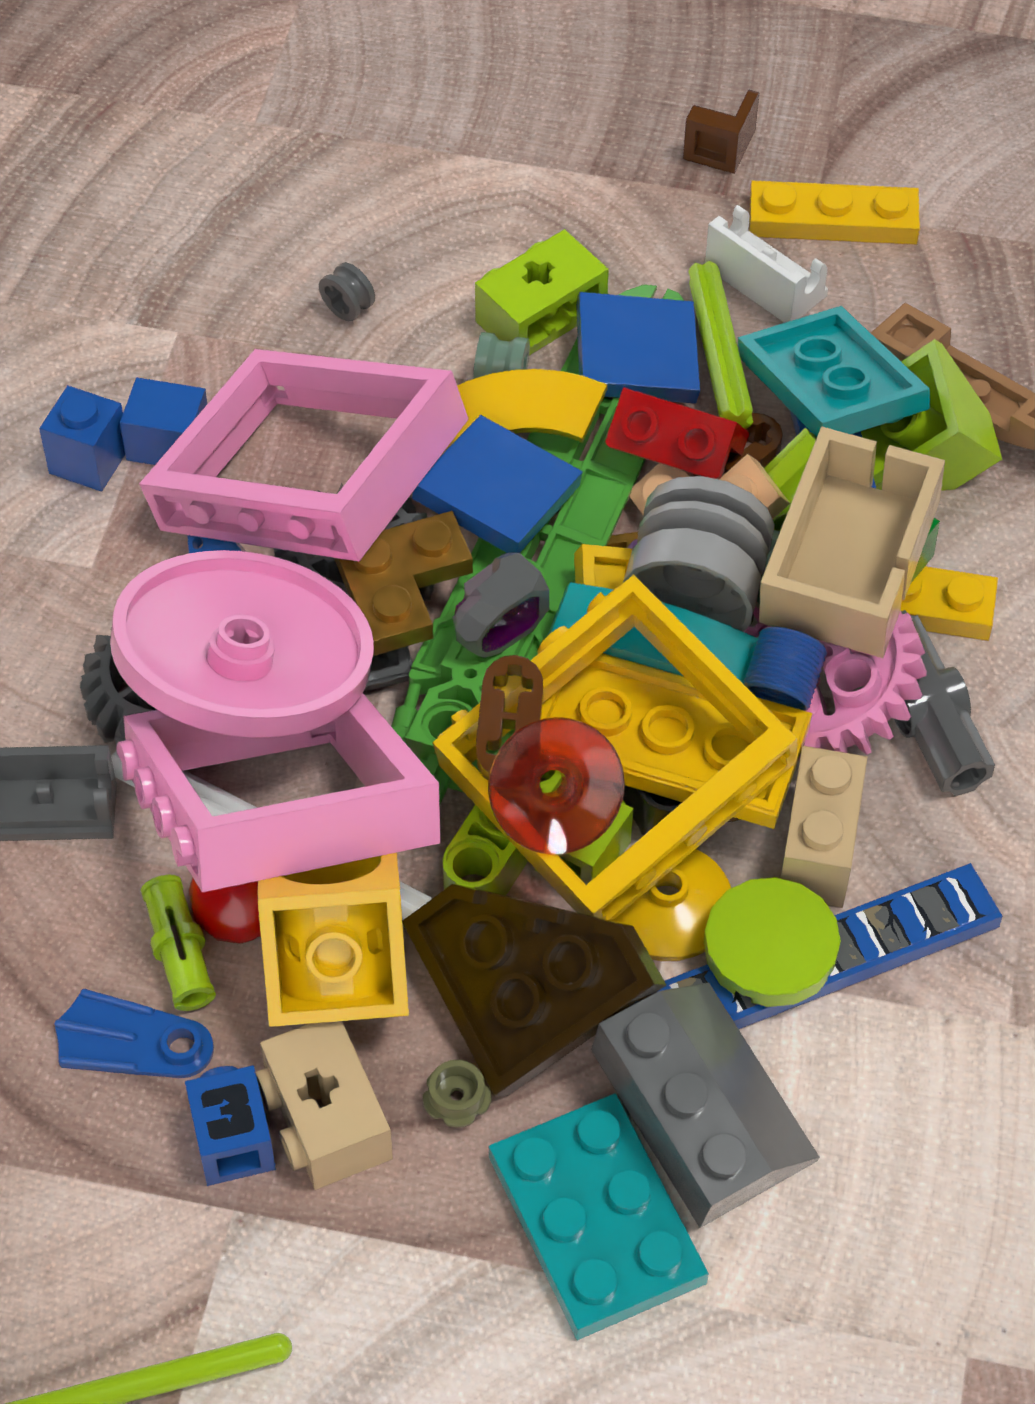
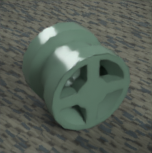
[473,332,530,379]

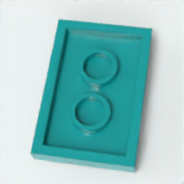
[738,306,930,437]
[488,1093,709,1341]

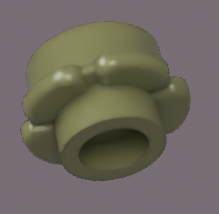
[423,1060,491,1128]

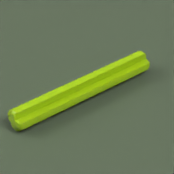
[688,261,753,430]

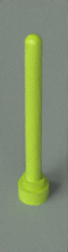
[4,1333,292,1404]

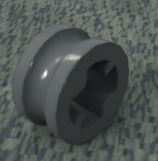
[318,262,375,322]

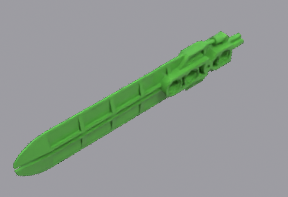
[391,284,684,806]

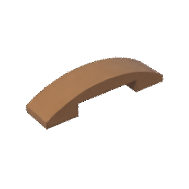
[871,302,1035,450]

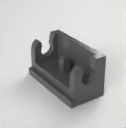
[0,745,117,841]

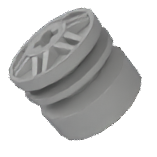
[623,476,775,632]

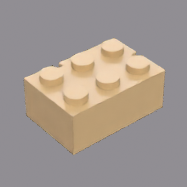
[759,426,945,658]

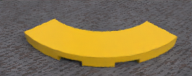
[411,369,607,496]

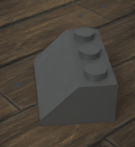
[591,983,820,1228]

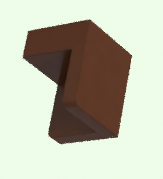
[683,89,760,174]

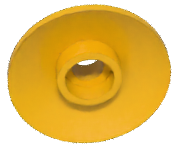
[613,849,731,961]

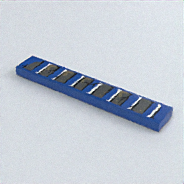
[656,863,1003,1029]

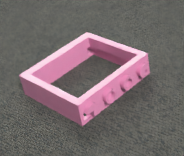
[139,349,469,562]
[116,693,440,892]

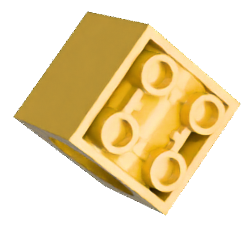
[258,852,409,1027]

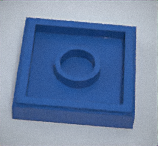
[576,292,700,404]
[412,415,583,553]

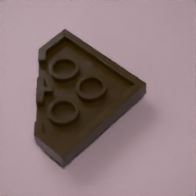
[402,884,666,1096]

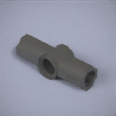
[894,610,995,796]

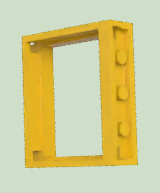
[433,574,797,921]

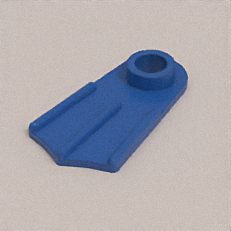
[54,989,214,1078]

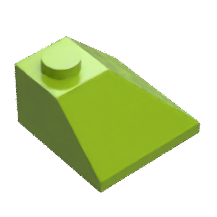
[861,339,1003,491]

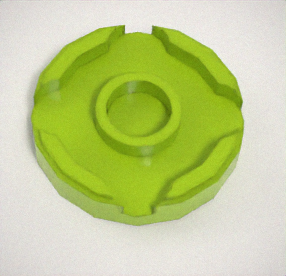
[704,877,841,1007]

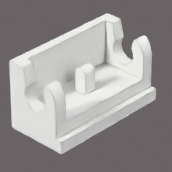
[705,205,828,323]

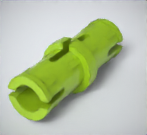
[141,874,216,1011]

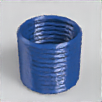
[744,627,827,711]

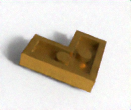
[334,511,473,656]

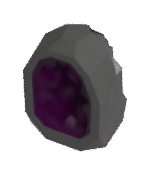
[452,553,549,658]

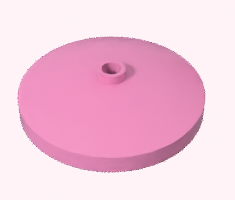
[110,550,374,738]

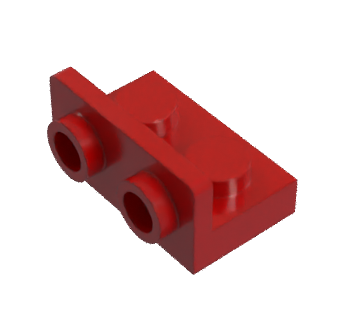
[605,387,749,480]

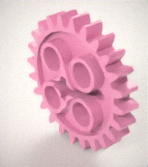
[744,607,927,761]

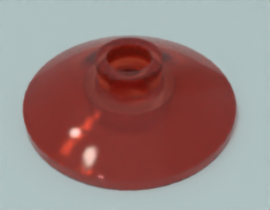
[488,717,625,854]

